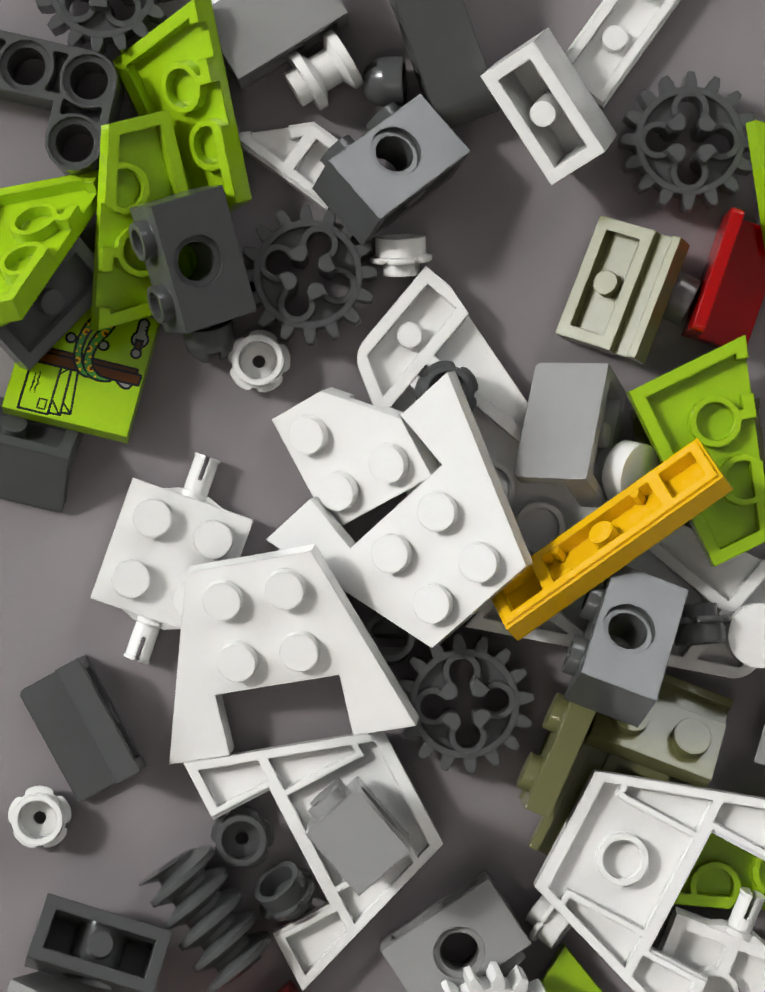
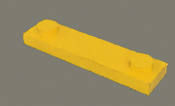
[491,438,733,641]

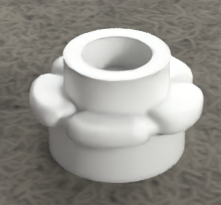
[370,233,432,277]
[228,330,291,393]
[8,785,72,848]
[525,895,572,949]

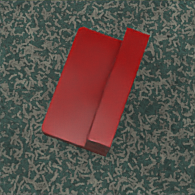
[681,207,765,348]

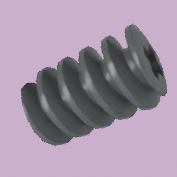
[139,845,271,992]

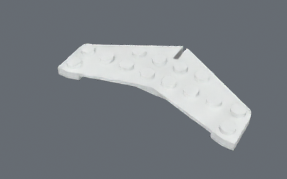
[357,266,765,678]

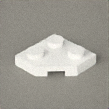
[272,387,439,526]

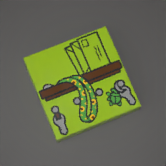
[1,306,161,444]

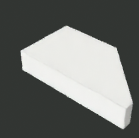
[239,122,338,212]

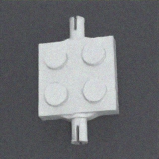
[90,452,253,665]
[658,886,765,992]

